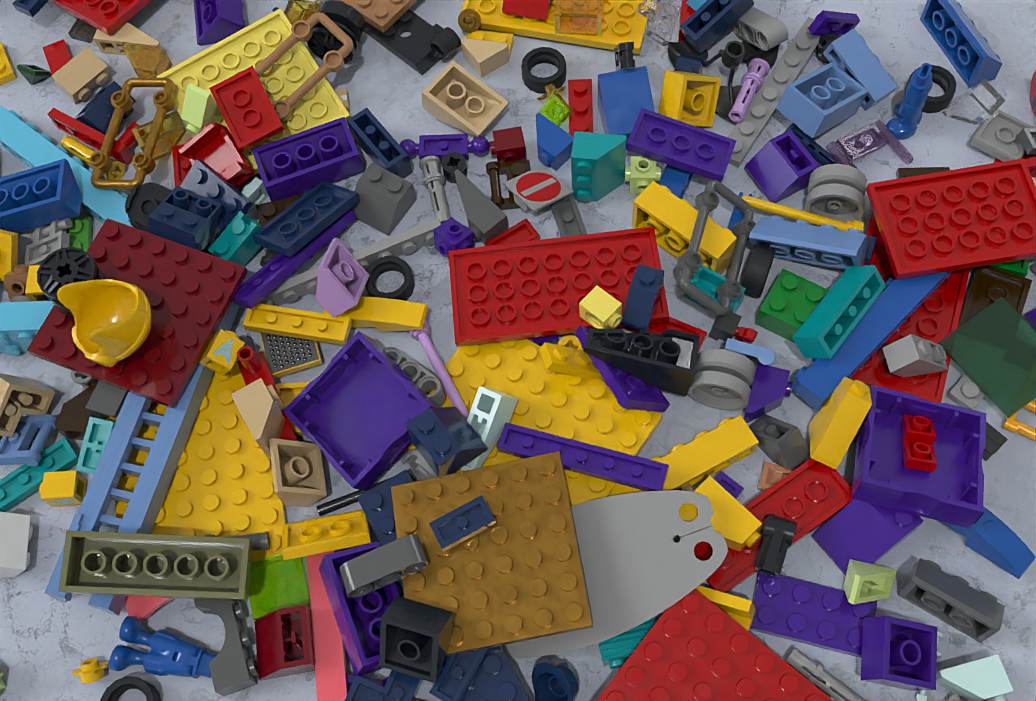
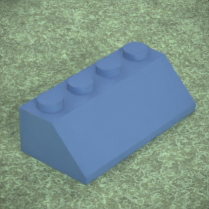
[749,216,869,270]

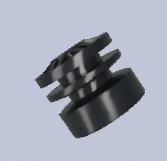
[307,0,366,64]
[37,247,107,318]

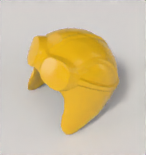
[57,279,151,367]

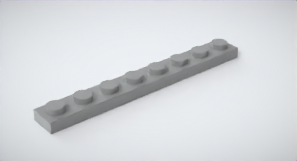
[728,17,821,168]
[260,218,441,306]

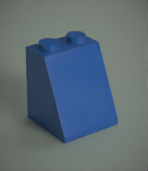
[598,66,655,144]

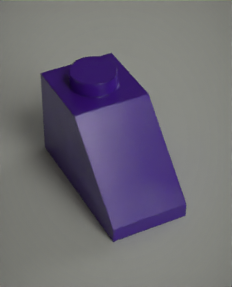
[743,363,793,423]

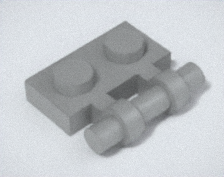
[25,218,72,266]

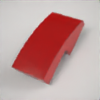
[901,414,937,473]

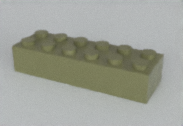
[58,530,254,601]

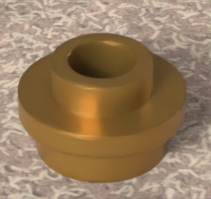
[458,8,481,33]

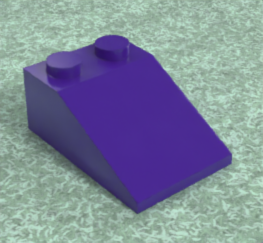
[811,499,924,576]

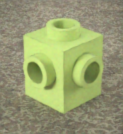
[625,155,661,194]

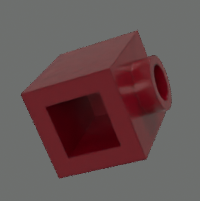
[489,126,527,163]

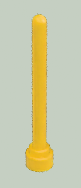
[741,195,864,231]

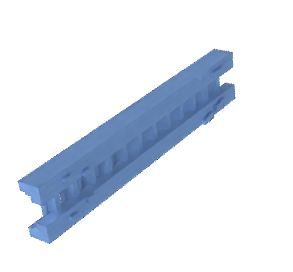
[44,300,240,616]

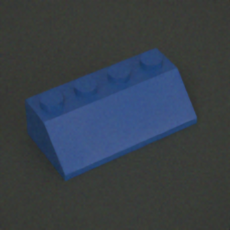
[920,0,1002,89]
[0,158,82,233]

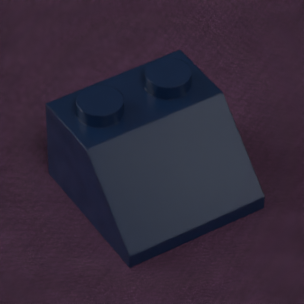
[74,81,136,135]
[406,407,488,479]

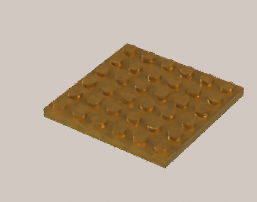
[391,451,593,656]

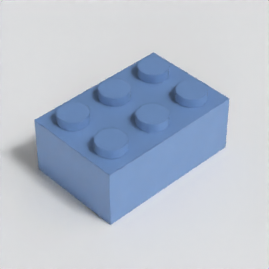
[776,62,869,138]

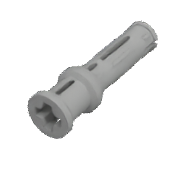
[419,156,451,224]

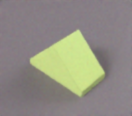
[843,559,896,605]

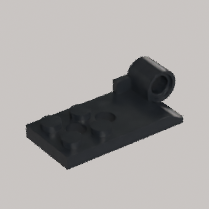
[364,9,461,76]

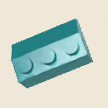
[571,131,626,202]

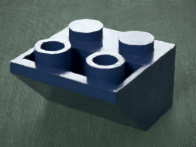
[148,186,222,251]

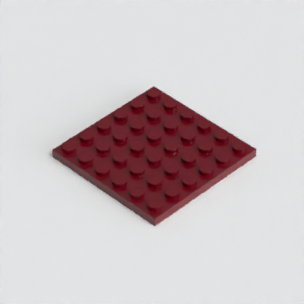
[27,218,248,409]

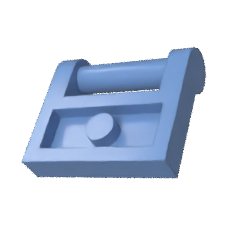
[725,338,777,366]
[0,415,56,467]

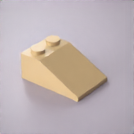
[422,60,509,137]

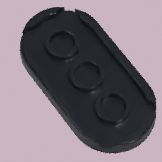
[125,182,220,253]

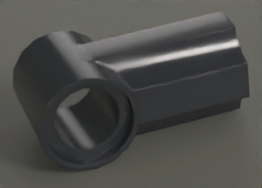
[755,514,797,577]

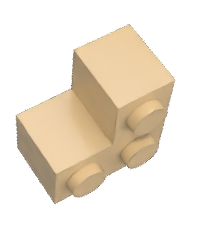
[0,373,55,437]

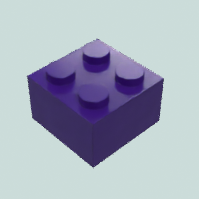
[861,616,937,691]

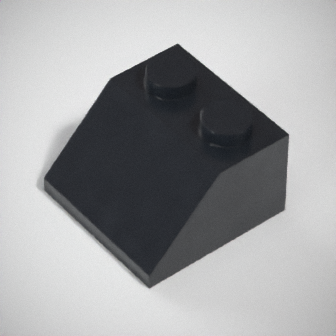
[379,596,454,684]

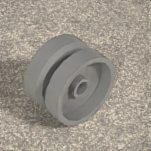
[805,164,867,222]
[688,349,756,411]

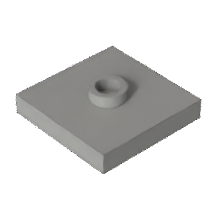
[969,107,1035,162]

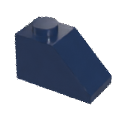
[621,264,664,330]

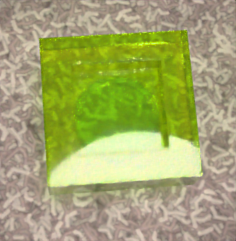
[540,93,572,127]

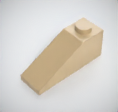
[93,22,166,60]

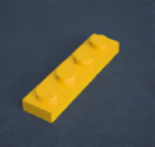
[243,303,352,345]

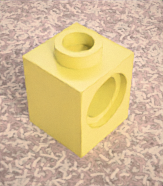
[579,286,622,329]

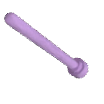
[409,319,469,419]

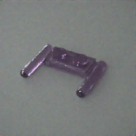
[826,120,914,169]

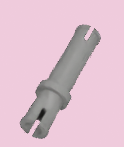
[785,647,866,701]

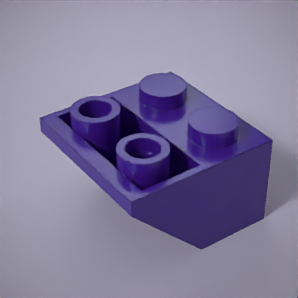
[744,130,820,203]

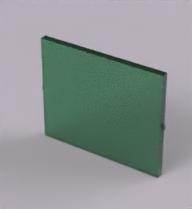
[938,297,1036,418]

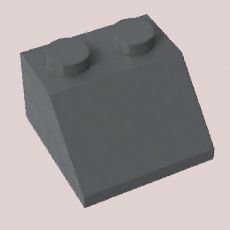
[351,163,417,236]

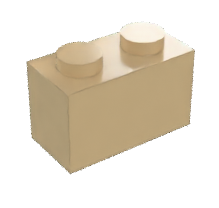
[52,47,110,104]

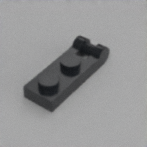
[614,42,635,71]

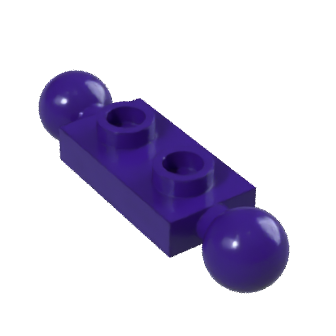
[399,134,490,160]

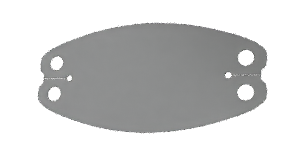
[502,490,728,659]

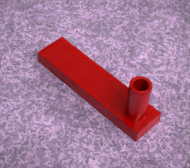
[47,108,144,166]
[237,346,298,441]

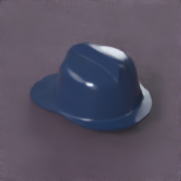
[531,662,579,701]

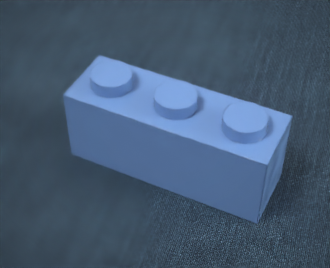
[823,28,897,111]

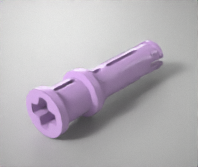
[728,58,770,122]

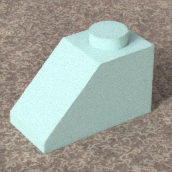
[936,654,1014,701]

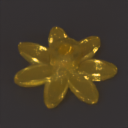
[537,83,566,101]

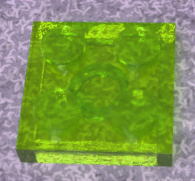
[249,554,310,621]

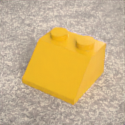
[658,70,721,127]

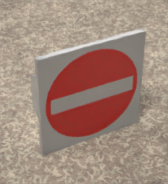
[503,165,574,212]

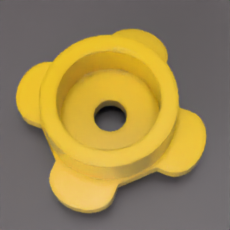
[72,658,109,683]

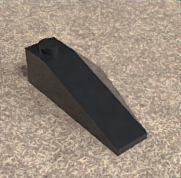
[583,328,700,396]

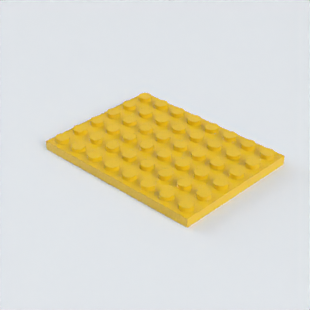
[405,338,663,506]
[109,360,287,566]

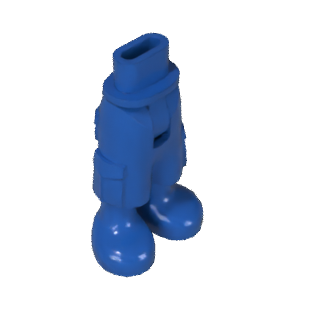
[885,63,933,140]
[109,616,217,679]

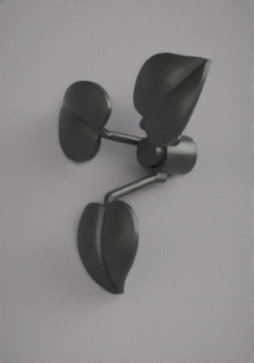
[667,40,780,122]

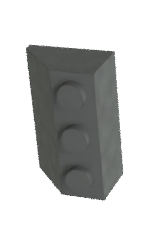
[898,558,1005,643]

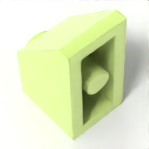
[181,83,223,136]

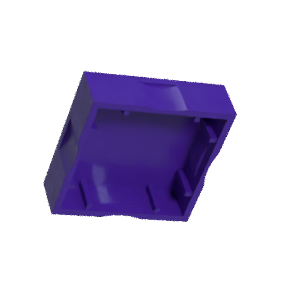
[283,331,438,491]
[851,385,986,529]

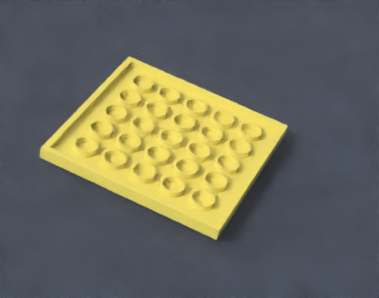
[156,8,351,177]

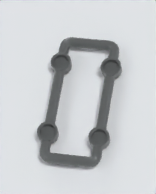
[677,180,756,316]

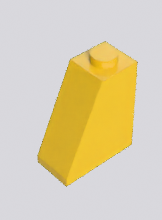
[809,377,872,470]
[679,476,762,551]

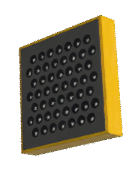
[259,332,323,379]

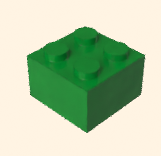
[755,269,829,344]

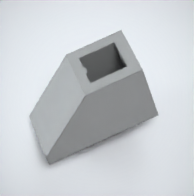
[883,334,948,377]

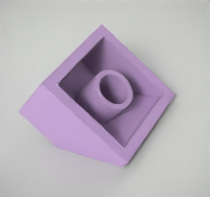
[316,237,369,317]

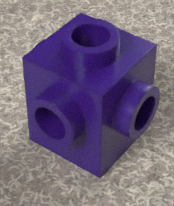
[433,217,474,258]

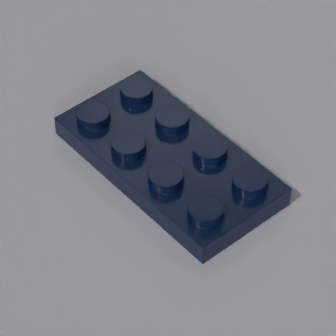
[252,180,360,257]

